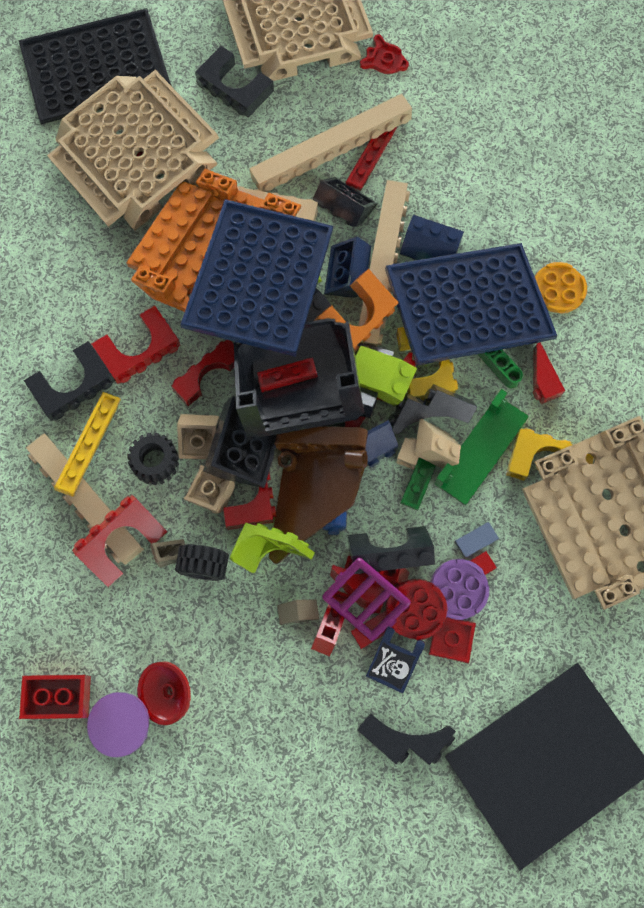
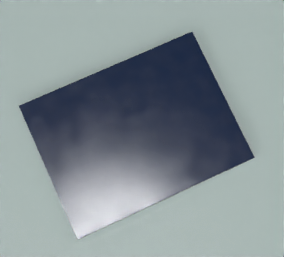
[180,199,334,357]
[385,243,557,366]

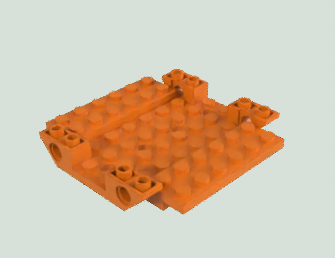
[126,169,301,312]

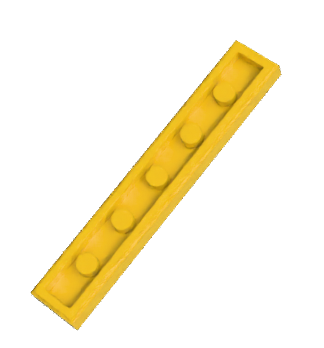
[54,392,121,497]

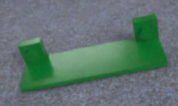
[434,389,529,505]

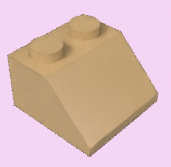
[177,414,219,459]
[415,419,461,468]

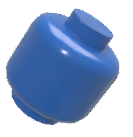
[323,511,347,535]

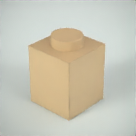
[396,438,419,470]

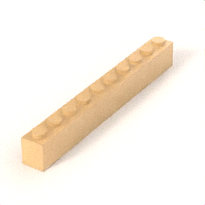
[249,93,412,192]
[359,180,410,347]

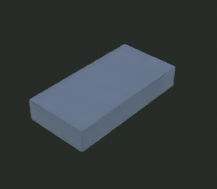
[455,522,499,558]

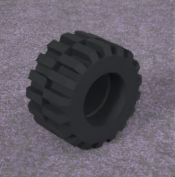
[127,433,179,485]
[175,544,229,581]

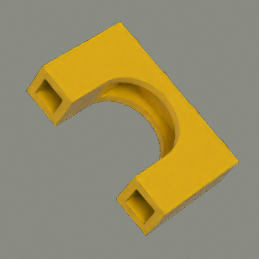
[396,327,458,400]
[506,428,594,481]

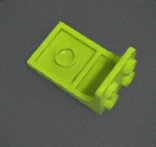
[230,523,315,573]

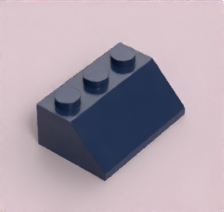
[400,215,464,260]
[324,236,371,298]
[366,420,398,468]

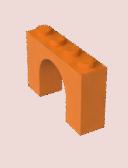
[314,269,399,351]

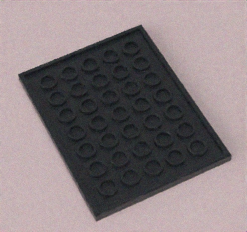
[18,8,171,124]
[444,663,644,871]

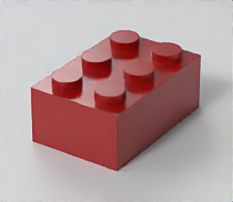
[19,675,91,719]

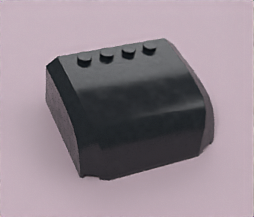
[234,318,365,438]

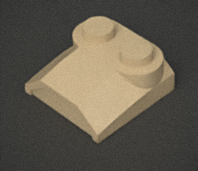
[184,465,235,514]

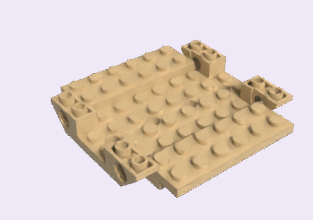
[222,0,373,81]
[47,70,219,231]
[522,416,644,610]

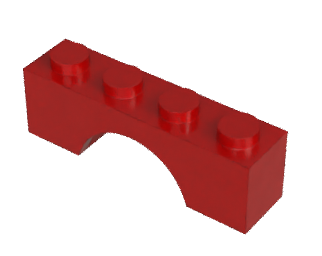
[171,340,235,407]

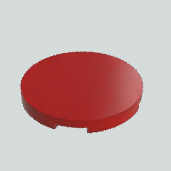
[386,579,448,640]

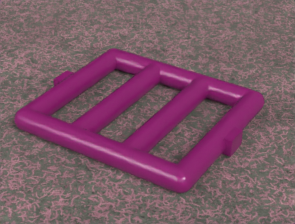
[322,558,411,641]

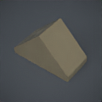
[150,539,185,568]
[277,599,319,625]

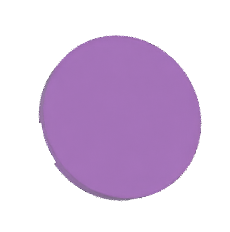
[430,559,489,620]
[87,692,150,757]

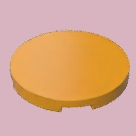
[535,262,587,313]

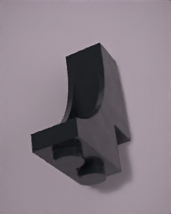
[388,384,477,434]
[357,713,456,765]

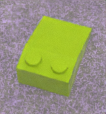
[356,346,417,406]

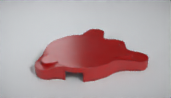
[360,34,409,74]

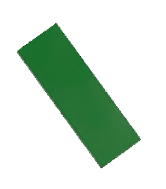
[400,457,436,511]

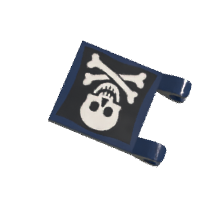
[366,626,425,694]

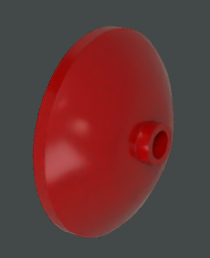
[137,661,191,725]

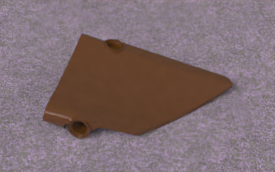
[269,427,368,564]

